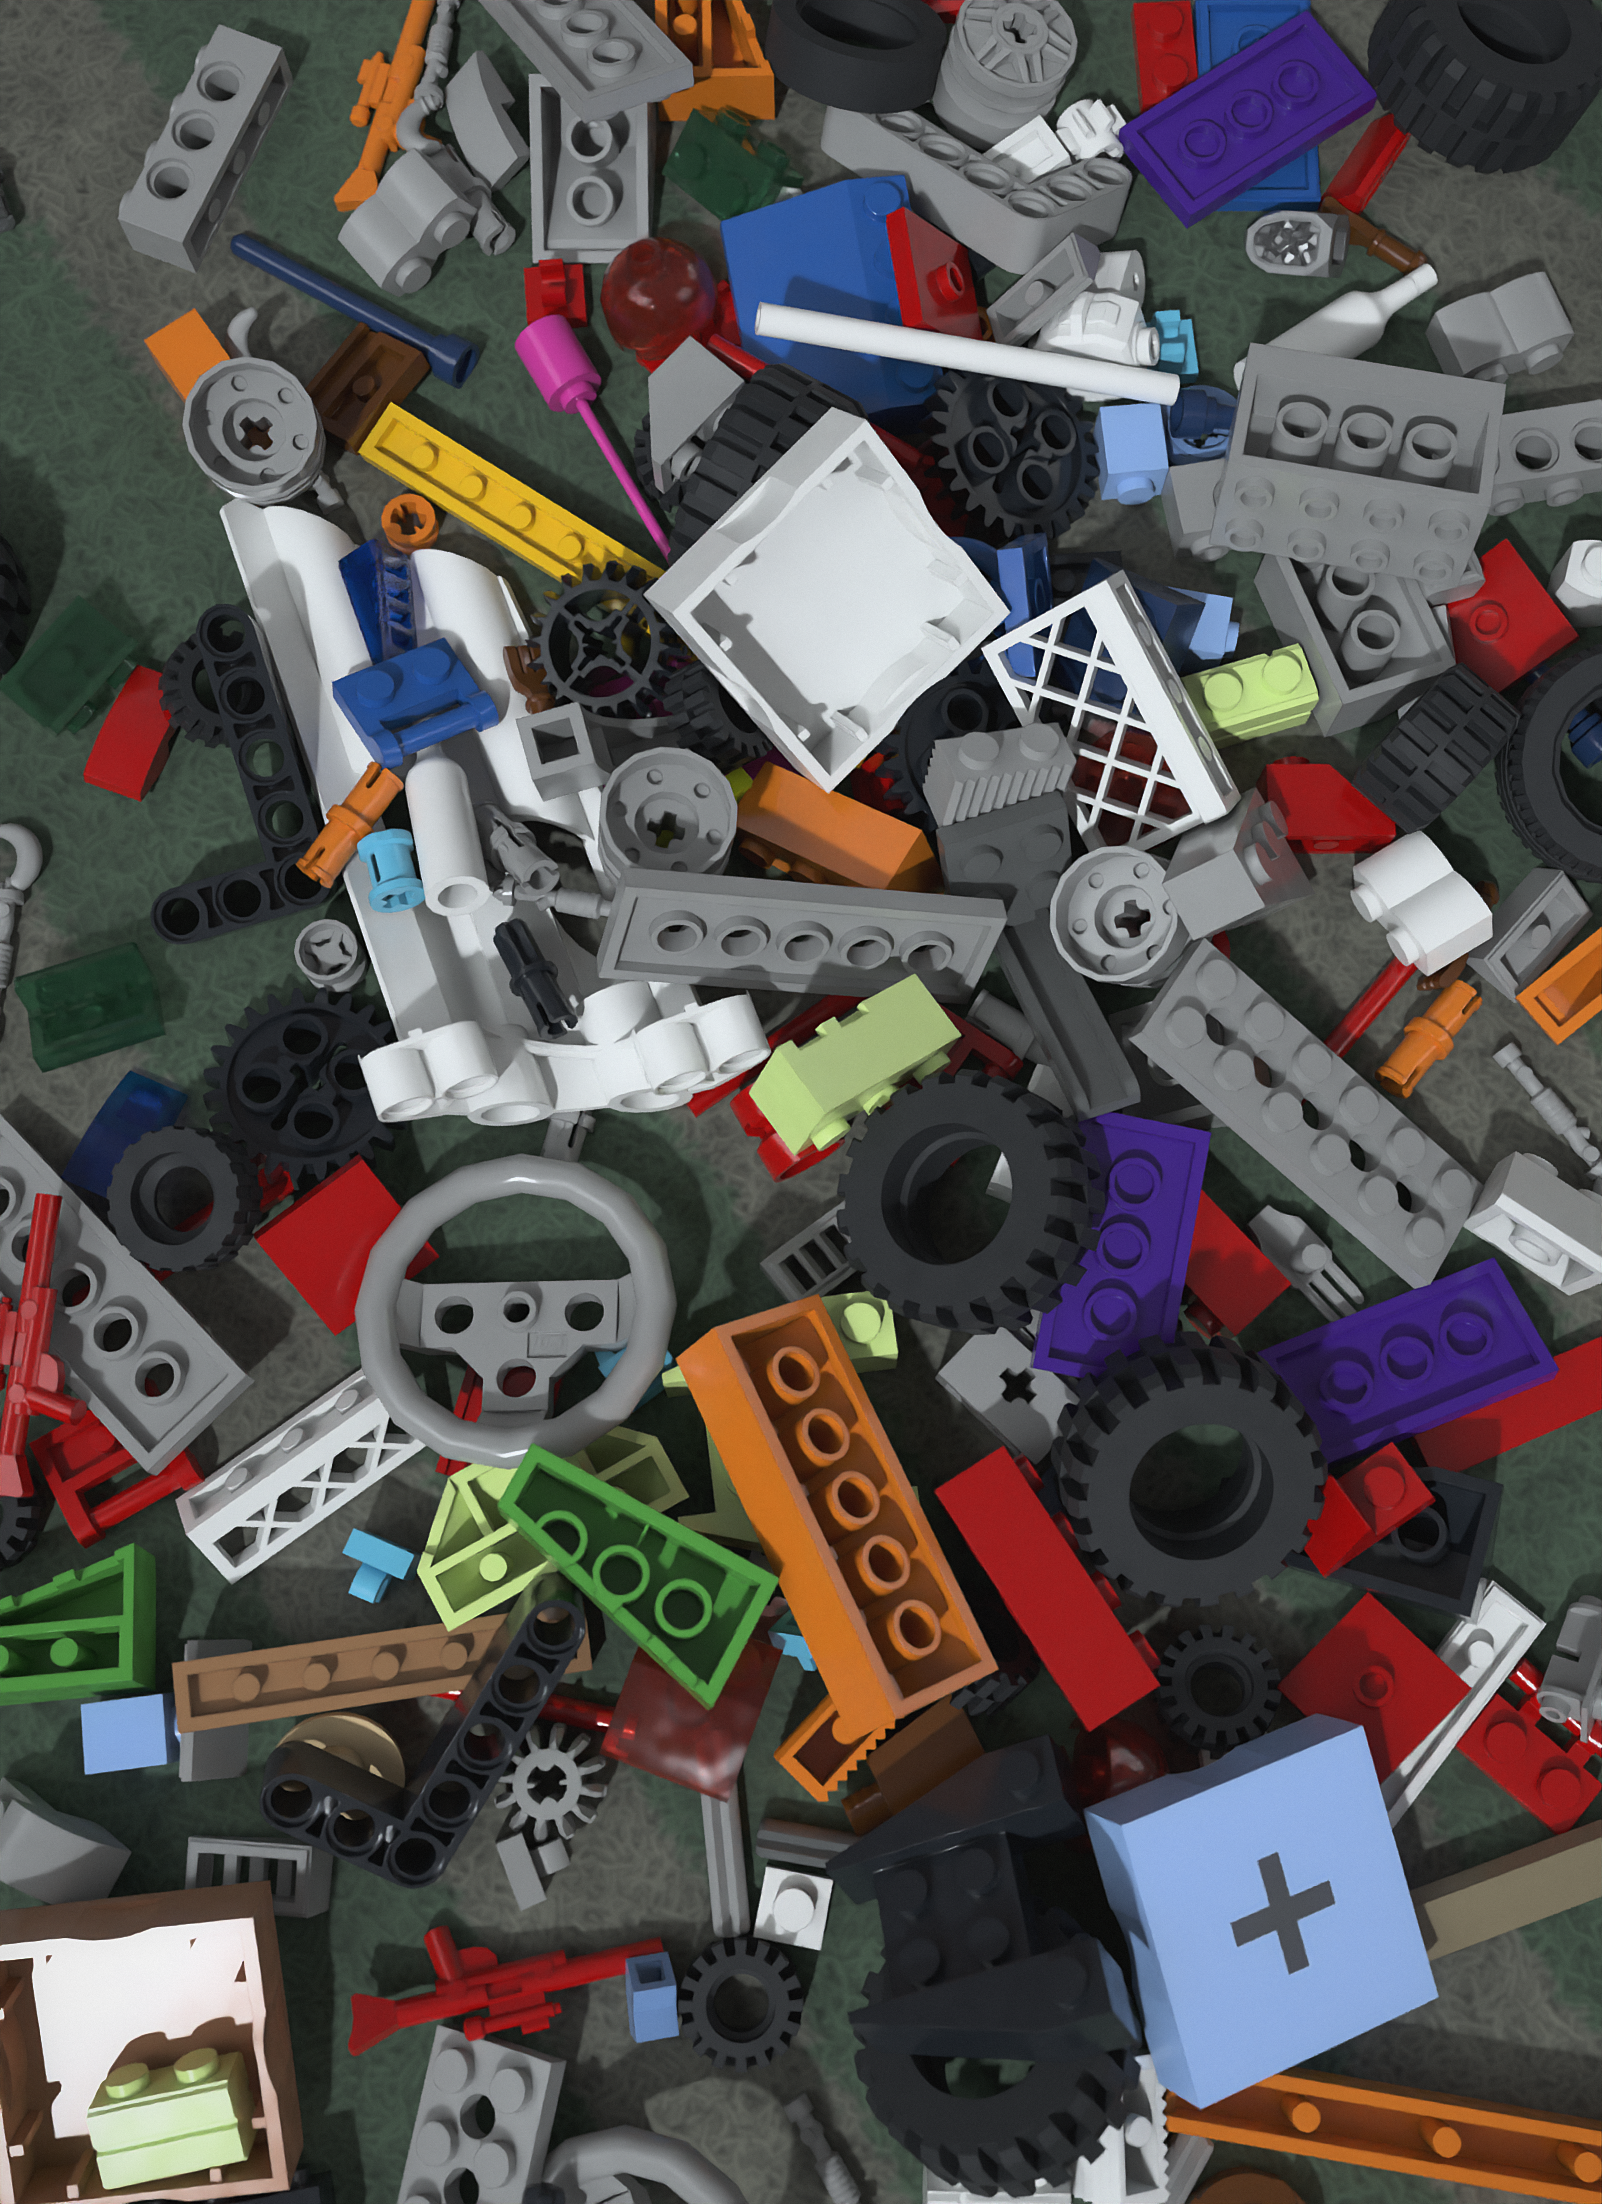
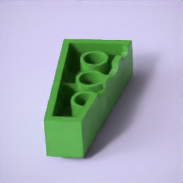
[497,1443,780,1710]

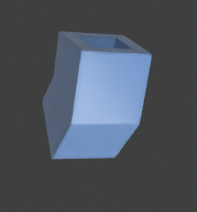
[626,1952,679,2043]

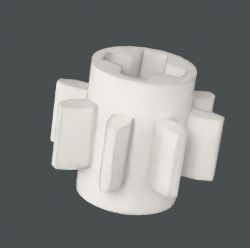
[1055,99,1126,165]

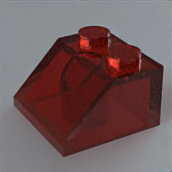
[600,1637,783,1803]

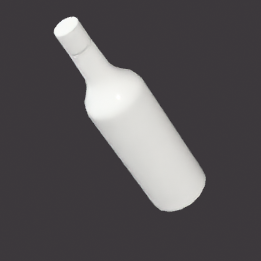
[1234,264,1437,390]
[404,713,490,916]

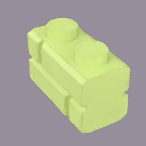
[1180,643,1319,749]
[86,2048,259,2190]

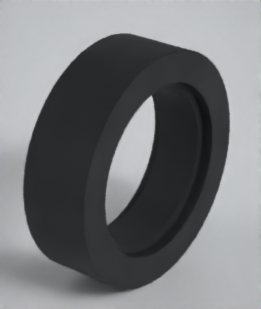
[764,0,947,114]

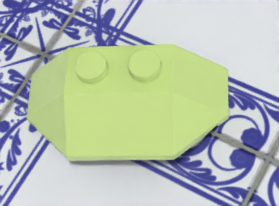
[417,1417,690,1632]

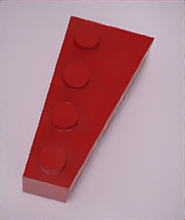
[934,1445,1161,1732]

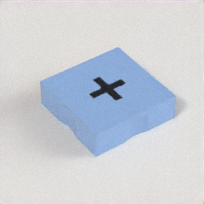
[1082,1713,1438,2109]

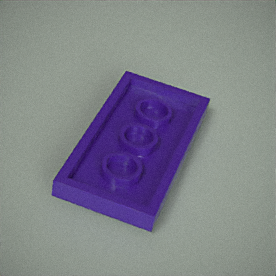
[1118,10,1377,229]
[1029,1112,1211,1378]
[1257,1257,1559,1471]

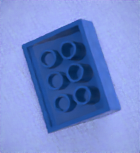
[719,175,943,436]

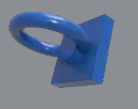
[949,533,1058,677]

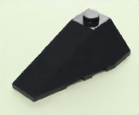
[1219,1467,1504,1625]

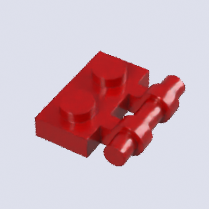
[1454,1657,1602,1836]

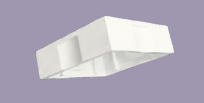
[643,407,1011,794]

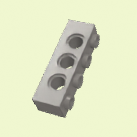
[118,24,294,273]

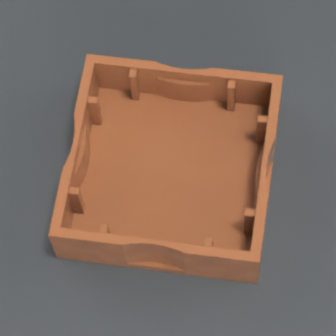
[0,1880,303,2204]

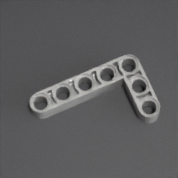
[820,105,1132,275]

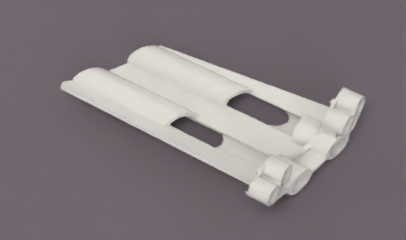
[219,498,772,1126]

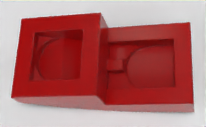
[83,665,177,802]

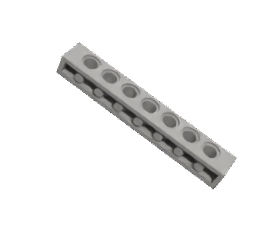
[1161,399,1602,562]

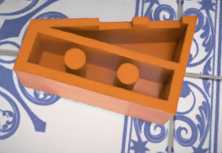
[655,0,775,121]
[735,761,945,895]

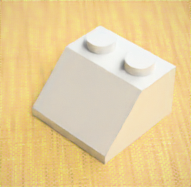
[1463,1151,1602,1296]

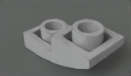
[444,50,530,193]

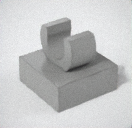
[495,1831,571,1911]

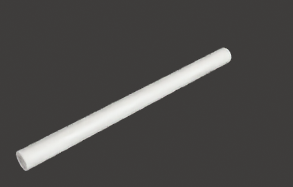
[755,302,1180,406]

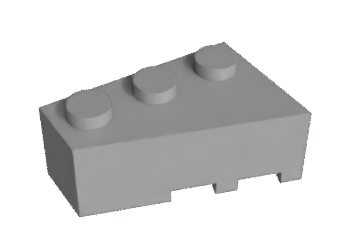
[1161,787,1316,940]

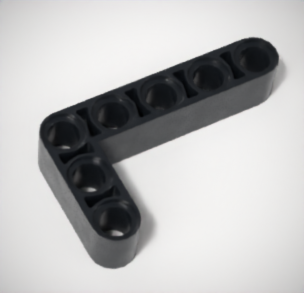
[150,604,339,945]
[259,1572,586,1889]

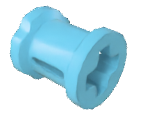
[357,829,425,913]

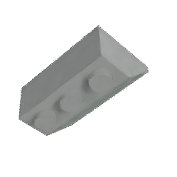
[1254,554,1456,738]

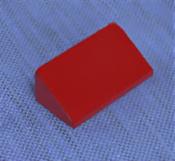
[1318,113,1411,216]

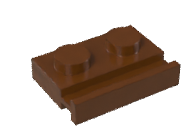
[305,322,430,456]

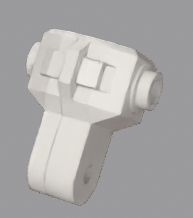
[1028,250,1160,402]

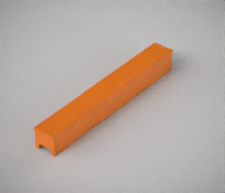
[1161,2066,1602,2204]

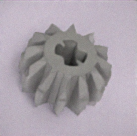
[494,1722,609,1842]

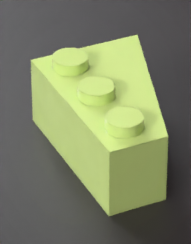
[749,974,961,1156]

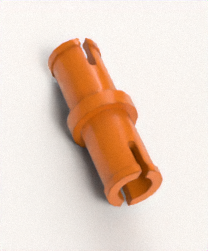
[296,761,404,888]
[1374,979,1482,1099]

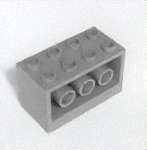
[1209,342,1506,587]

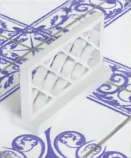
[981,569,1242,852]

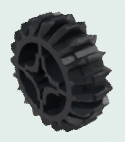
[525,561,694,719]

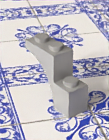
[515,701,691,802]

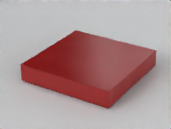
[253,1154,440,1336]

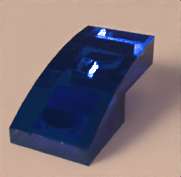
[61,1070,188,1200]

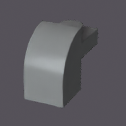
[0,1777,131,1905]

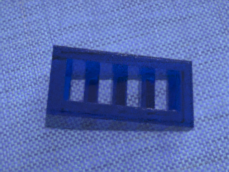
[338,539,418,665]

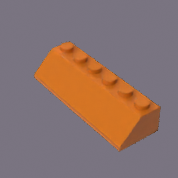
[676,1294,999,1741]

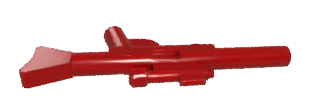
[0,1193,87,1498]
[348,1925,664,2056]

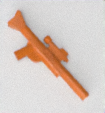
[334,0,442,212]

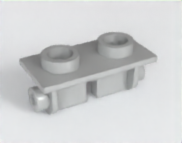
[1537,1595,1602,1743]

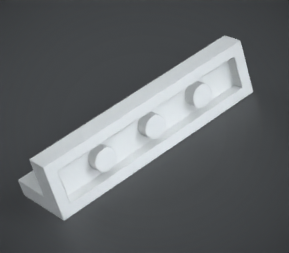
[175,1356,427,1584]

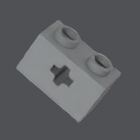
[935,1327,1080,1467]

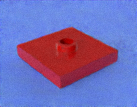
[886,207,983,341]
[1433,538,1580,695]
[1277,1592,1472,1786]

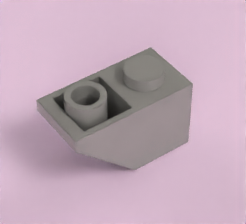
[648,336,745,494]

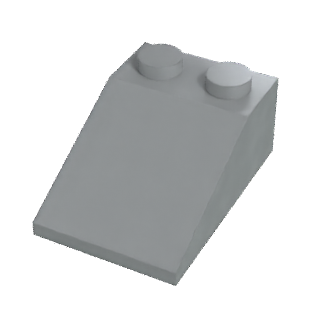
[529,74,656,264]

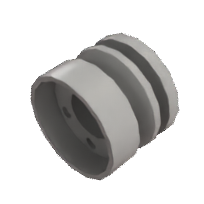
[932,0,1078,151]
[182,356,327,507]
[597,747,738,889]
[1050,846,1213,988]

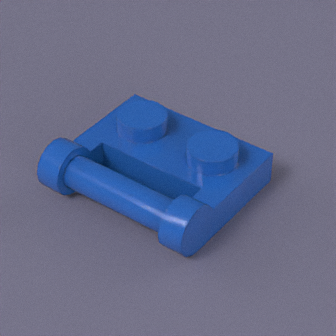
[332,637,499,771]

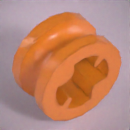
[381,494,439,555]

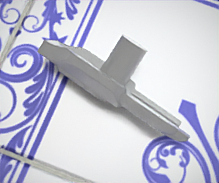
[1245,1205,1364,1322]

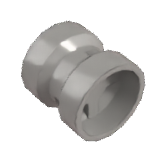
[294,919,368,996]

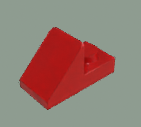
[1304,1442,1436,1578]

